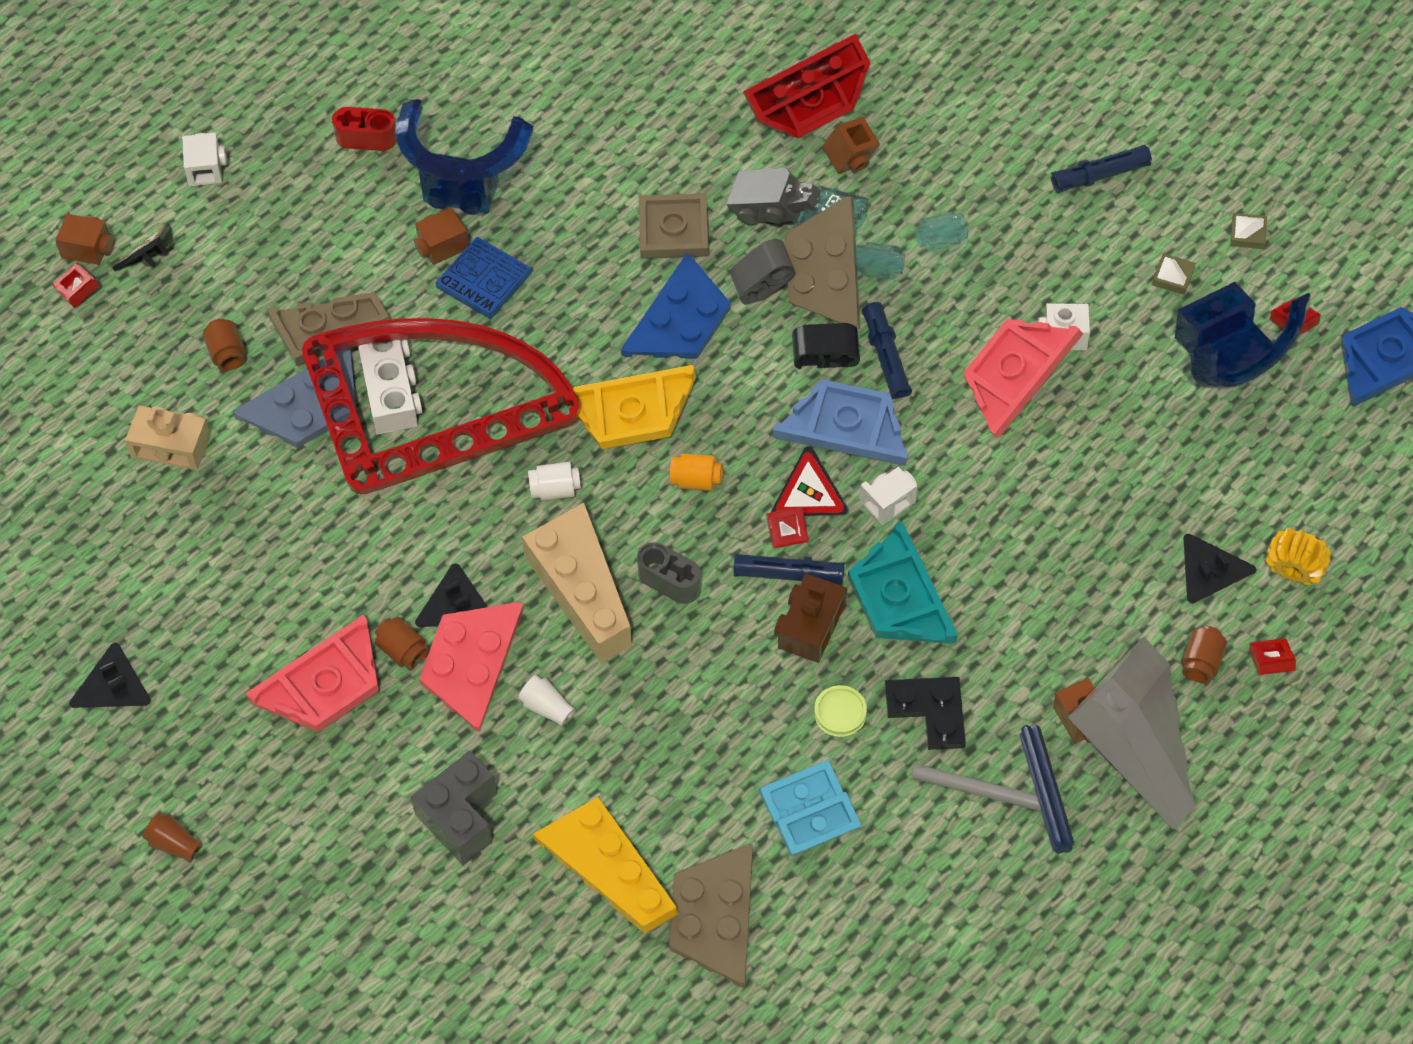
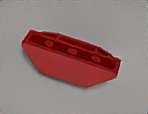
[743,33,871,138]

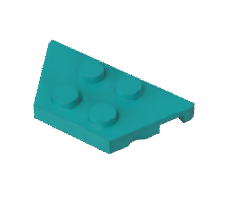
[848,521,958,644]

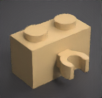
[125,406,211,470]

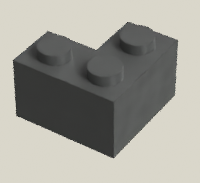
[411,750,497,865]

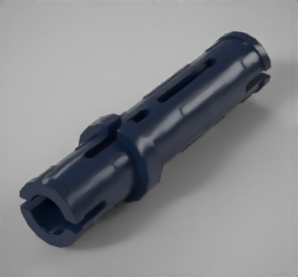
[1051,144,1152,193]
[862,302,912,399]
[733,553,845,586]

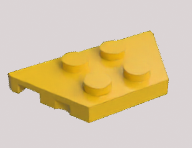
[570,365,696,449]

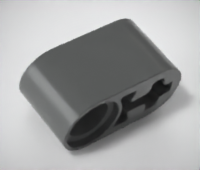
[730,239,795,305]
[637,542,701,604]

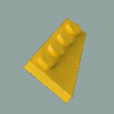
[533,797,678,934]

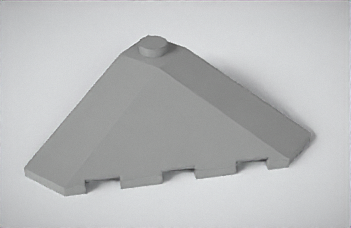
[1068,637,1195,829]

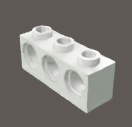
[358,340,422,435]

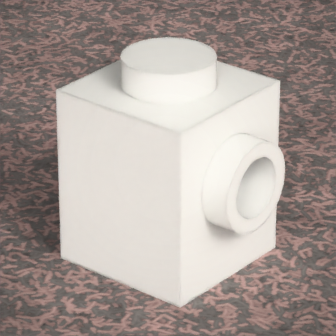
[182,133,227,186]
[1038,304,1090,350]

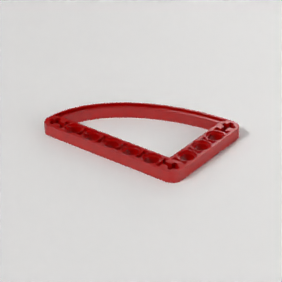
[302,318,580,495]

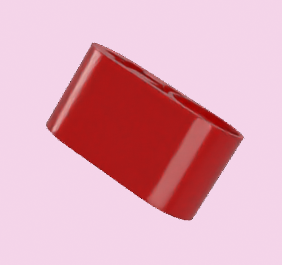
[332,107,398,151]

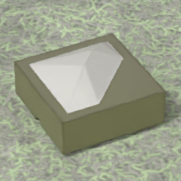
[1230,213,1267,249]
[1152,253,1196,295]

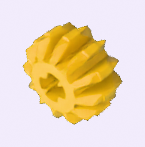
[1266,528,1331,585]

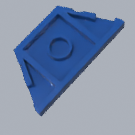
[621,254,731,359]
[1341,307,1413,406]

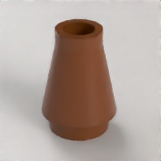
[143,812,203,863]

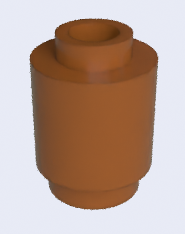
[203,319,246,372]
[375,617,430,671]
[1181,626,1227,684]

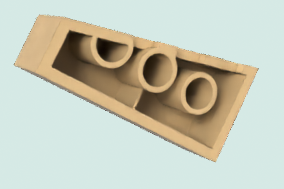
[522,503,632,663]

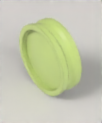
[814,685,867,737]

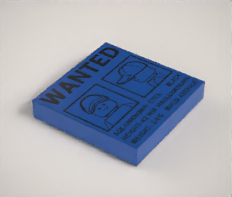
[435,237,532,320]

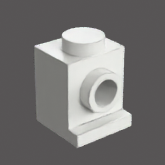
[860,467,917,525]

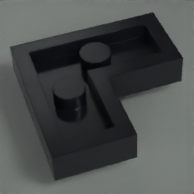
[885,677,966,750]

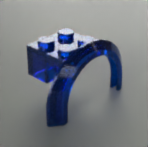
[395,99,534,215]
[1175,282,1311,388]

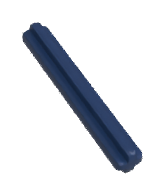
[1020,724,1074,854]

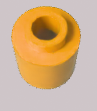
[670,453,723,491]

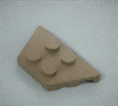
[785,196,860,329]
[669,845,753,987]

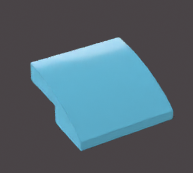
[758,760,861,856]

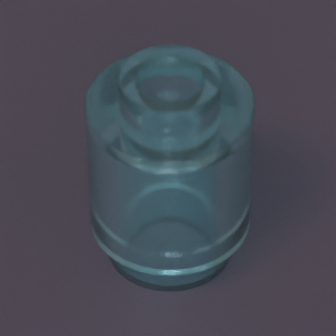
[915,211,968,252]
[856,242,905,280]

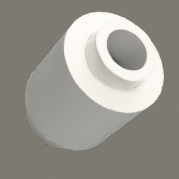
[528,461,581,501]

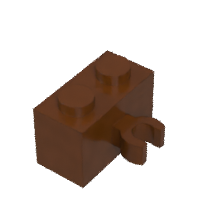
[774,573,847,663]

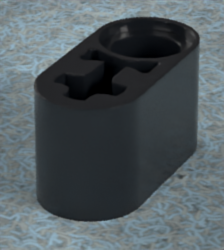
[792,323,860,369]

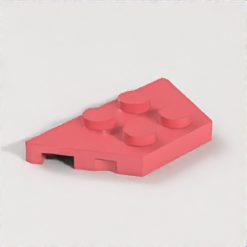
[963,319,1083,438]
[420,602,524,732]
[246,615,379,732]

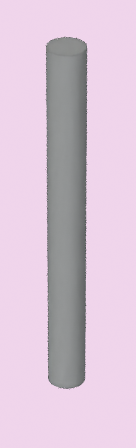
[911,764,1063,812]

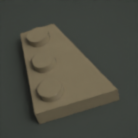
[266,292,390,366]

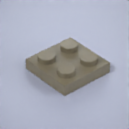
[639,193,709,258]

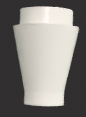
[518,675,575,727]

